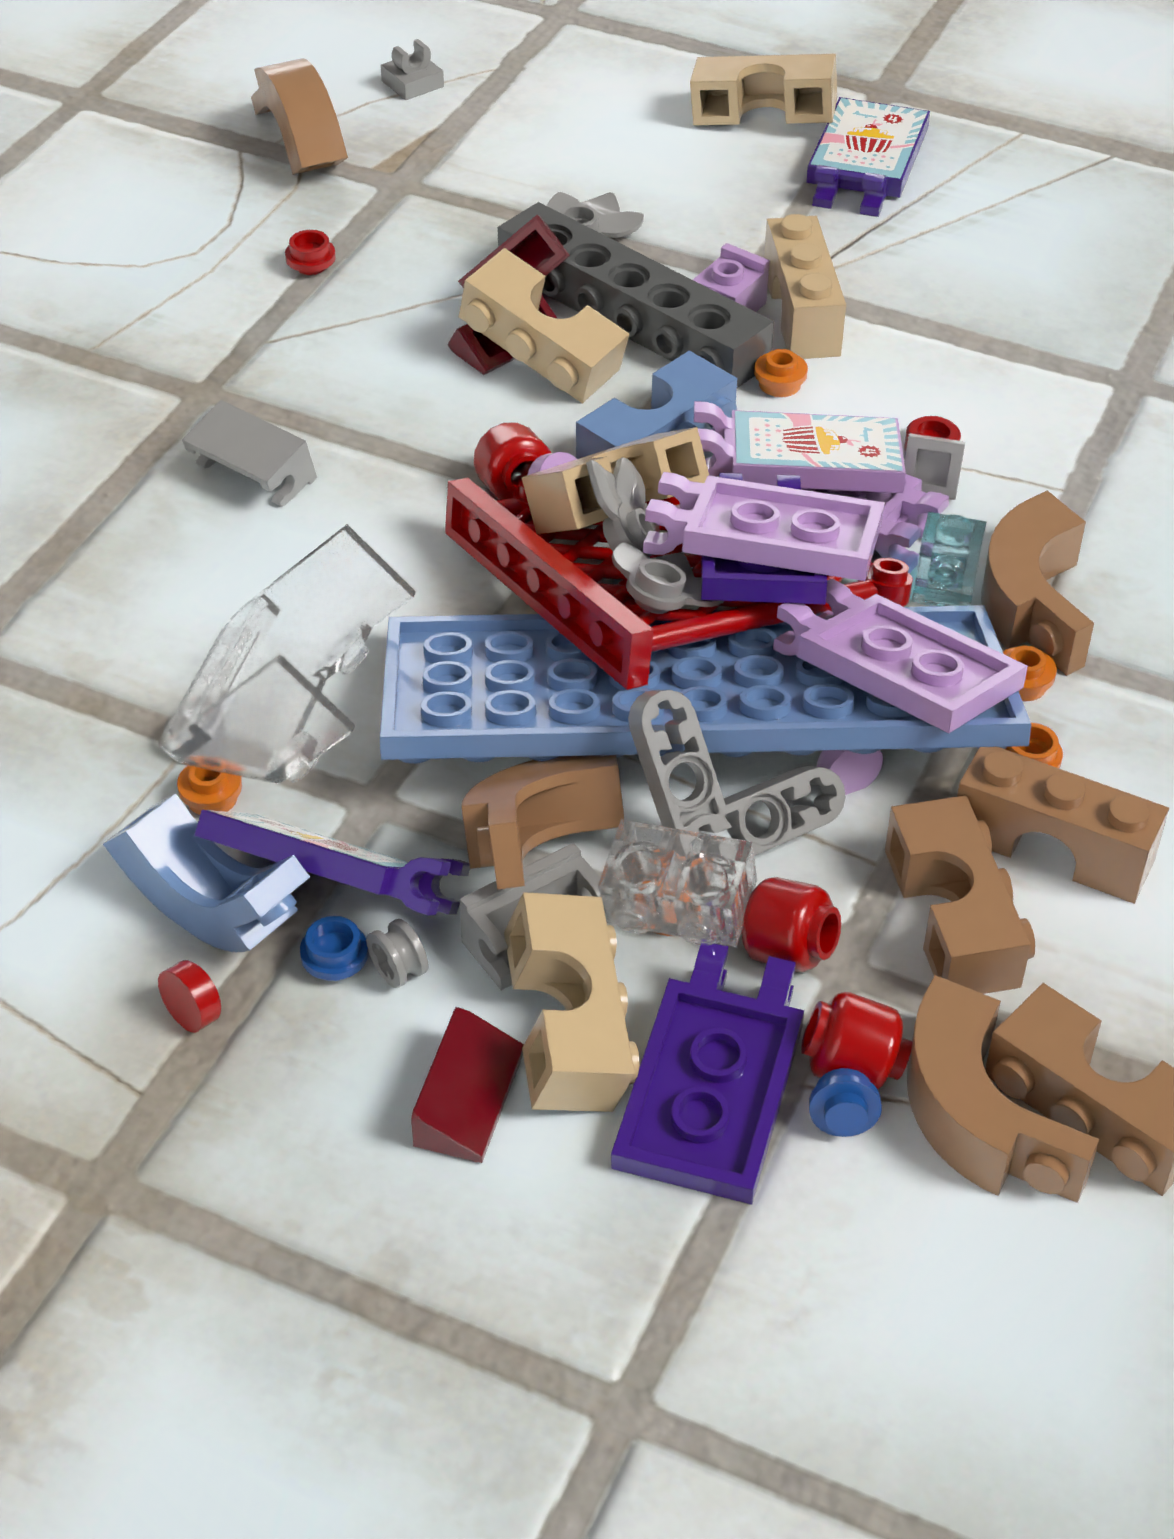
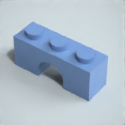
[576,351,737,459]

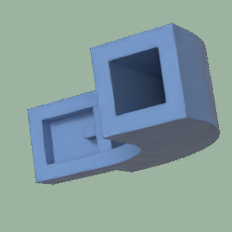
[103,793,310,952]

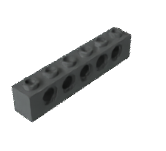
[497,202,774,388]

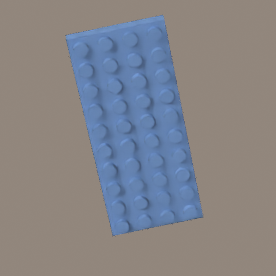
[380,605,1031,764]

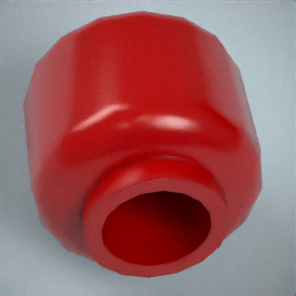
[474,422,551,500]
[735,877,842,972]
[801,992,912,1090]

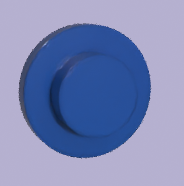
[300,916,368,981]
[809,1068,882,1137]

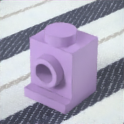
[693,243,770,312]

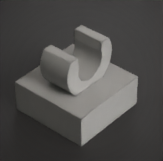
[380,39,444,100]
[904,433,966,500]

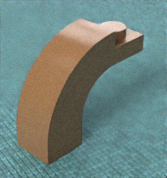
[251,58,348,175]
[981,490,1094,676]
[461,755,625,890]
[907,975,1099,1203]

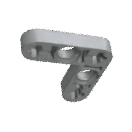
[628,690,846,873]

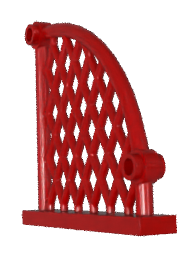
[445,478,913,690]

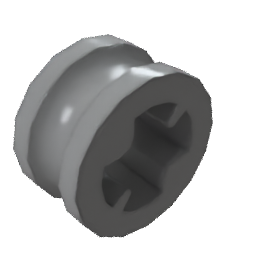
[366,919,429,988]

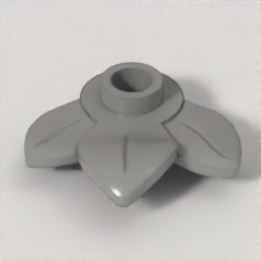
[547,192,644,238]
[586,457,660,556]
[612,542,724,614]

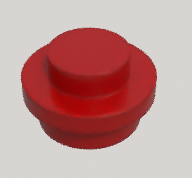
[285,230,336,275]

